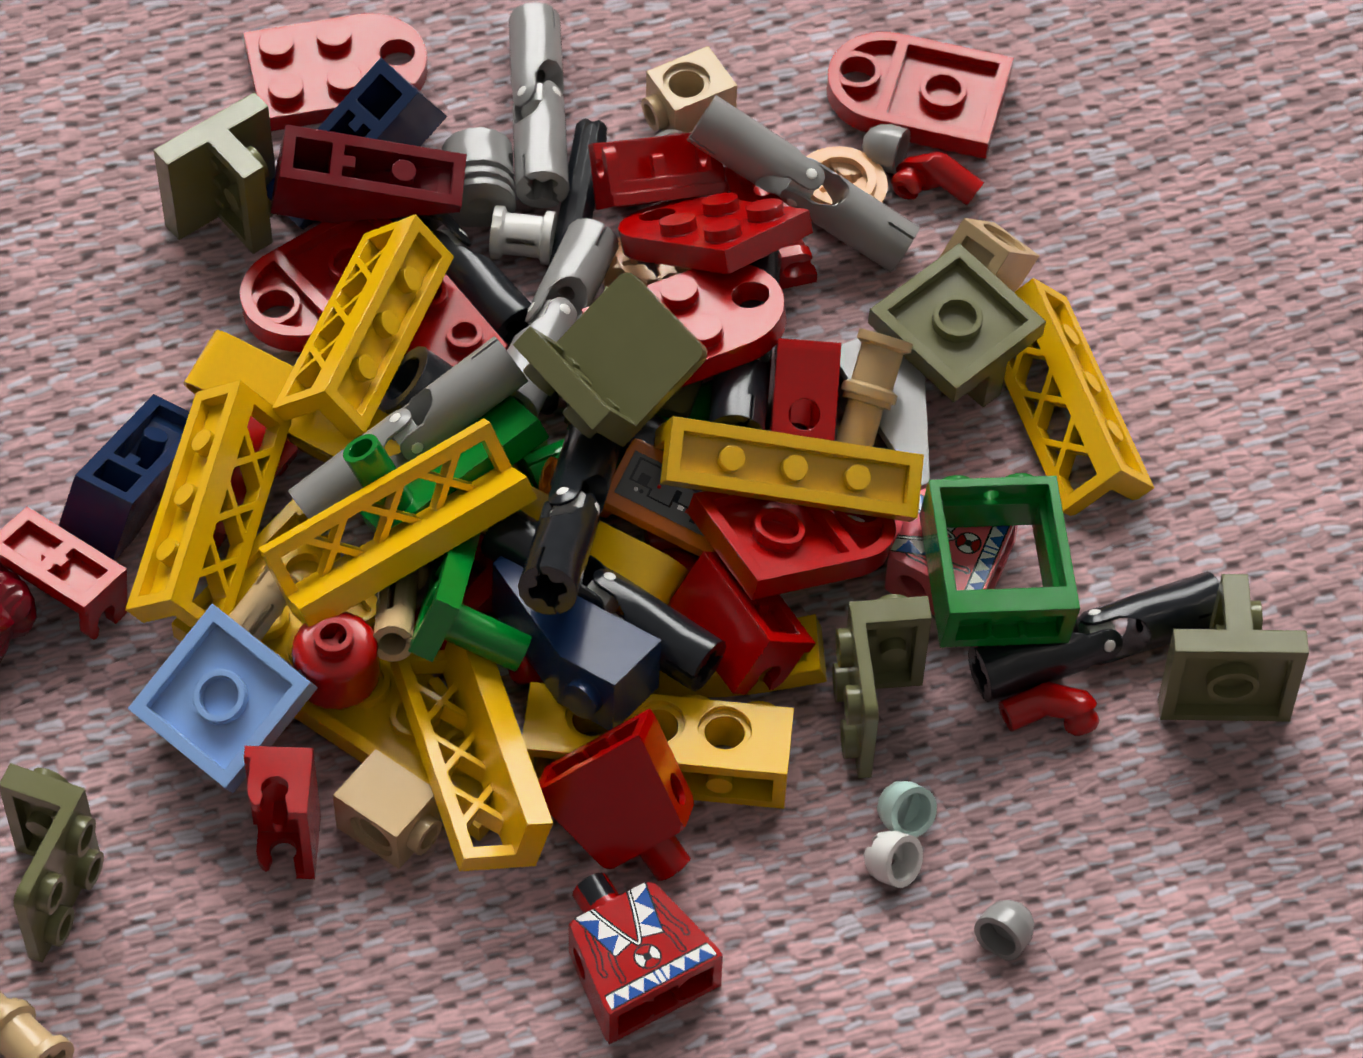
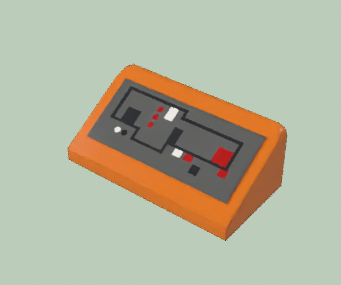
[603,438,716,557]

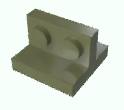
[153,92,276,254]
[868,243,1046,407]
[1158,574,1309,722]

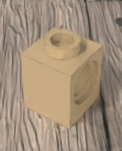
[641,46,737,133]
[939,218,1039,292]
[333,749,442,869]

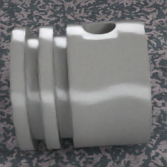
[441,127,516,227]

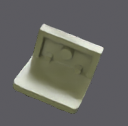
[513,272,707,447]
[832,594,932,778]
[0,763,104,963]

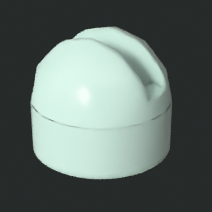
[877,781,937,837]

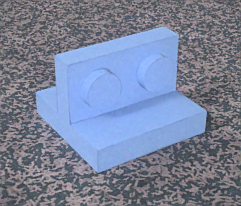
[128,604,318,793]

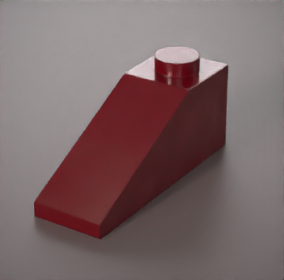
[270,124,467,223]

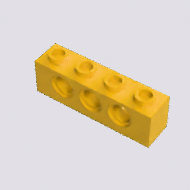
[522,682,794,809]

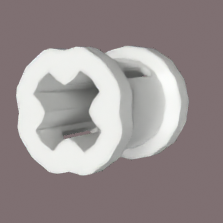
[489,205,557,266]

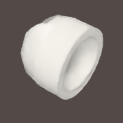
[863,831,923,888]

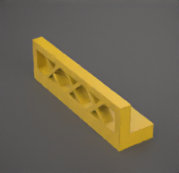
[272,214,454,439]
[1004,278,1154,516]
[125,380,292,628]
[654,416,924,522]
[258,418,538,627]
[390,641,553,872]

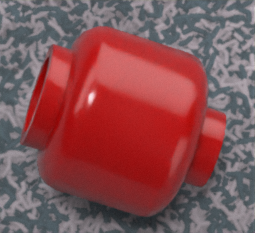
[292,612,380,710]

